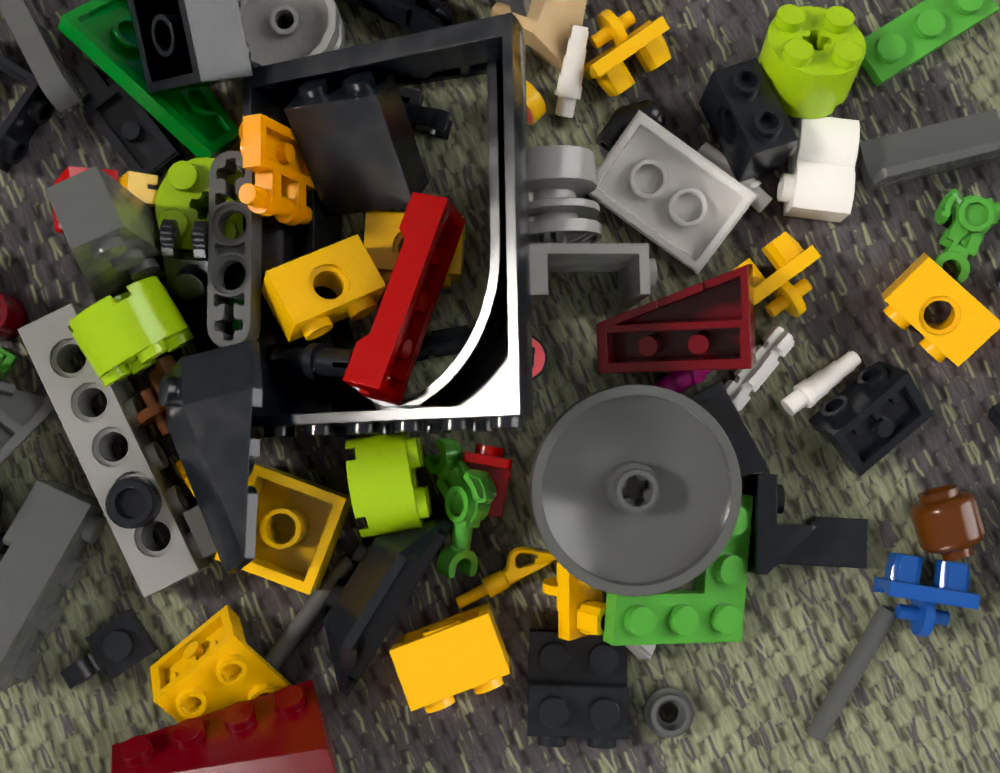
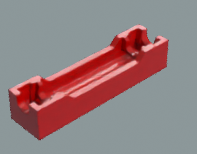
[343,192,466,406]

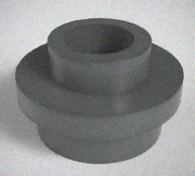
[644,686,694,738]

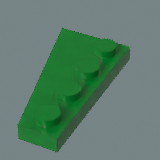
[58,0,239,158]

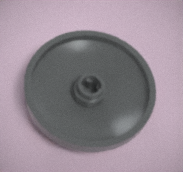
[530,384,742,597]

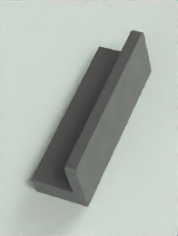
[857,109,1000,191]

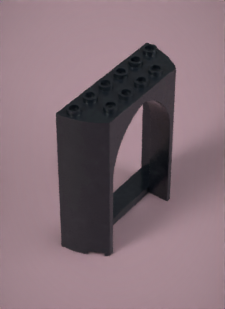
[243,12,533,438]

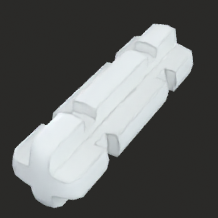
[724,326,794,411]

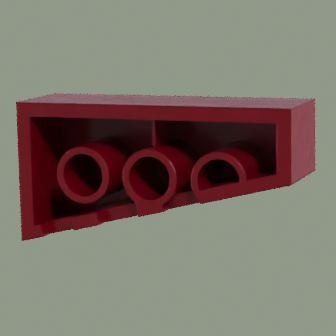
[111,679,338,773]

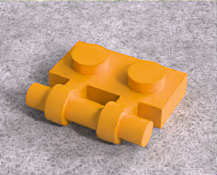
[238,113,316,226]

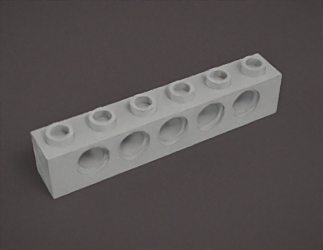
[17,303,211,598]

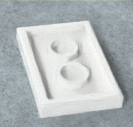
[588,110,757,274]

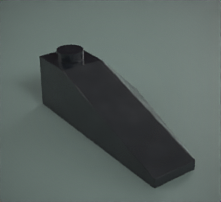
[158,341,263,574]

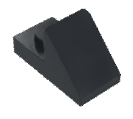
[747,474,816,575]

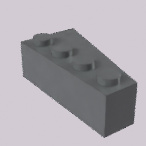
[45,166,167,302]
[0,480,106,692]

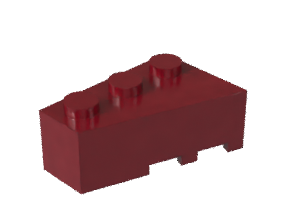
[596,264,756,373]

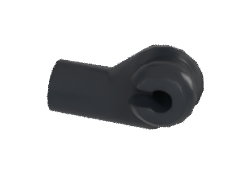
[596,100,666,152]

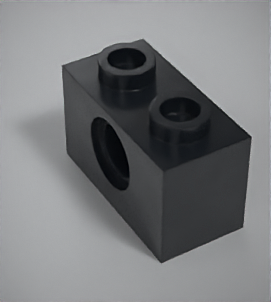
[699,58,799,182]

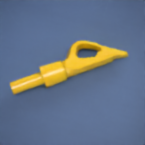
[455,546,556,609]

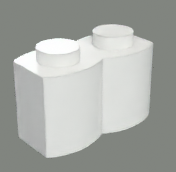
[777,117,860,223]

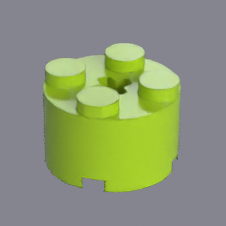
[758,4,866,119]
[155,157,243,249]
[67,276,194,387]
[345,433,433,538]

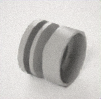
[527,145,603,244]

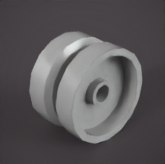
[240,0,346,68]

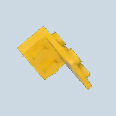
[150,605,292,723]

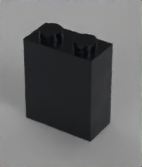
[284,71,429,216]

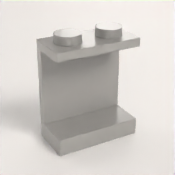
[530,243,657,310]

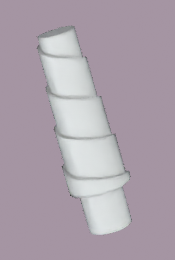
[554,25,589,118]
[697,142,773,213]
[781,351,861,416]

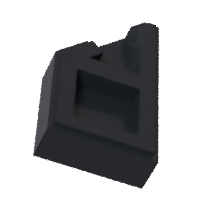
[779,516,868,568]

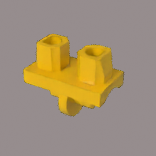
[584,9,672,97]
[733,231,821,318]
[542,561,606,641]

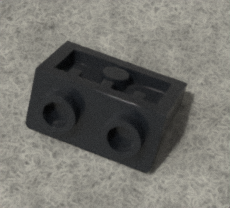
[809,361,933,477]

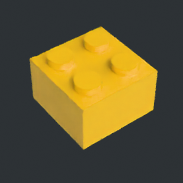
[214,463,352,595]
[389,602,510,713]

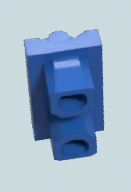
[873,552,980,637]

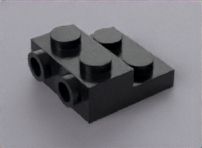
[527,629,629,749]

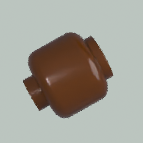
[910,484,986,561]

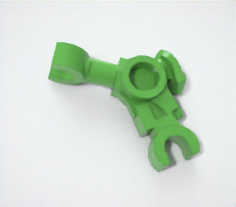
[932,189,1000,284]
[424,438,497,579]

